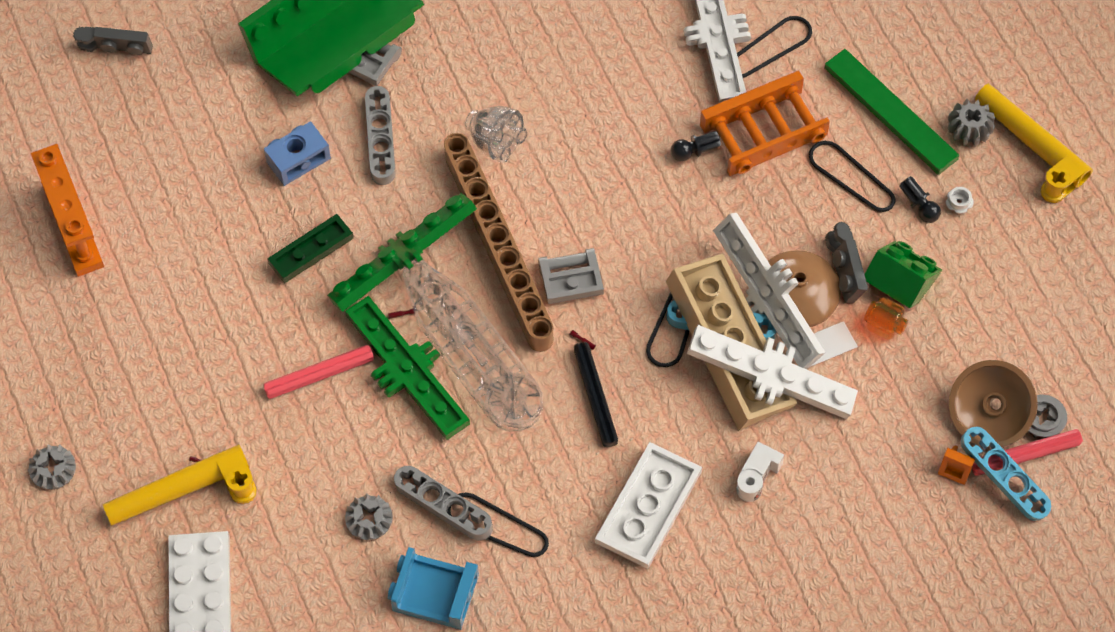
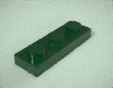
[267,214,354,284]

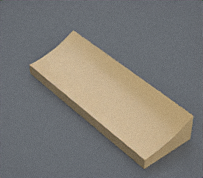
[666,253,797,431]

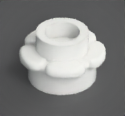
[946,187,974,214]

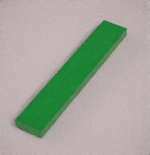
[824,49,959,175]

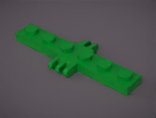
[327,193,477,312]
[345,295,470,440]

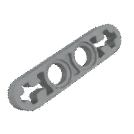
[365,86,396,185]
[394,466,493,541]

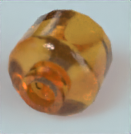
[864,298,909,340]

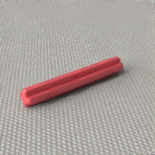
[263,345,374,399]
[972,429,1083,476]

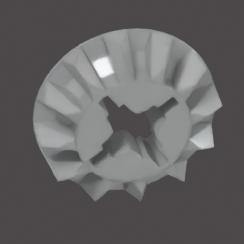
[1029,394,1067,438]
[28,444,76,489]
[345,493,393,540]

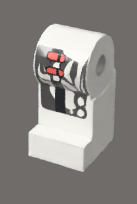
[736,442,784,502]

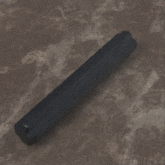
[574,342,618,448]

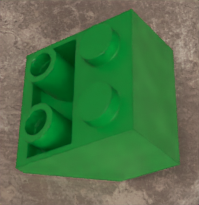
[864,241,942,308]

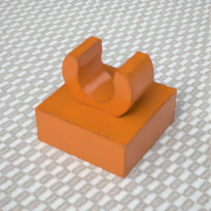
[938,445,975,485]

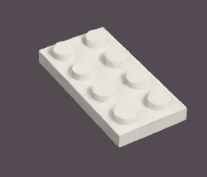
[595,442,702,569]
[168,531,231,632]

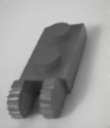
[73,26,153,55]
[825,221,868,303]

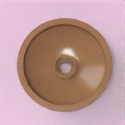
[768,250,841,327]
[949,360,1038,448]

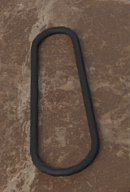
[737,16,812,78]
[809,140,896,212]
[646,292,690,367]
[447,492,549,557]

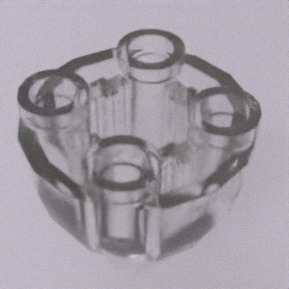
[465,106,527,163]

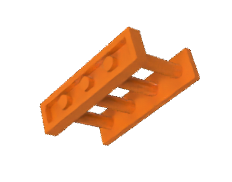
[700,70,830,176]
[30,144,104,277]

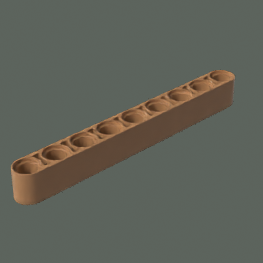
[444,133,554,352]

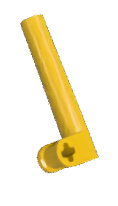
[975,83,1093,203]
[102,444,257,526]

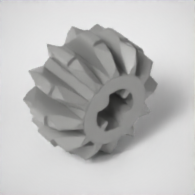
[948,99,995,147]

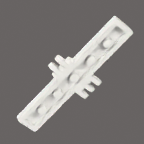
[683,0,751,103]
[713,213,826,369]
[687,325,858,419]

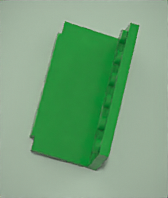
[238,0,424,97]

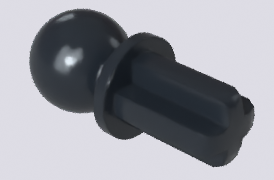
[671,131,721,161]
[899,176,941,223]

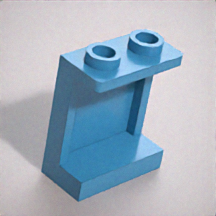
[387,547,479,630]

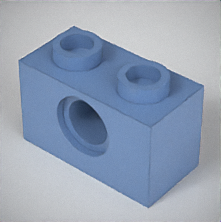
[264,121,331,186]

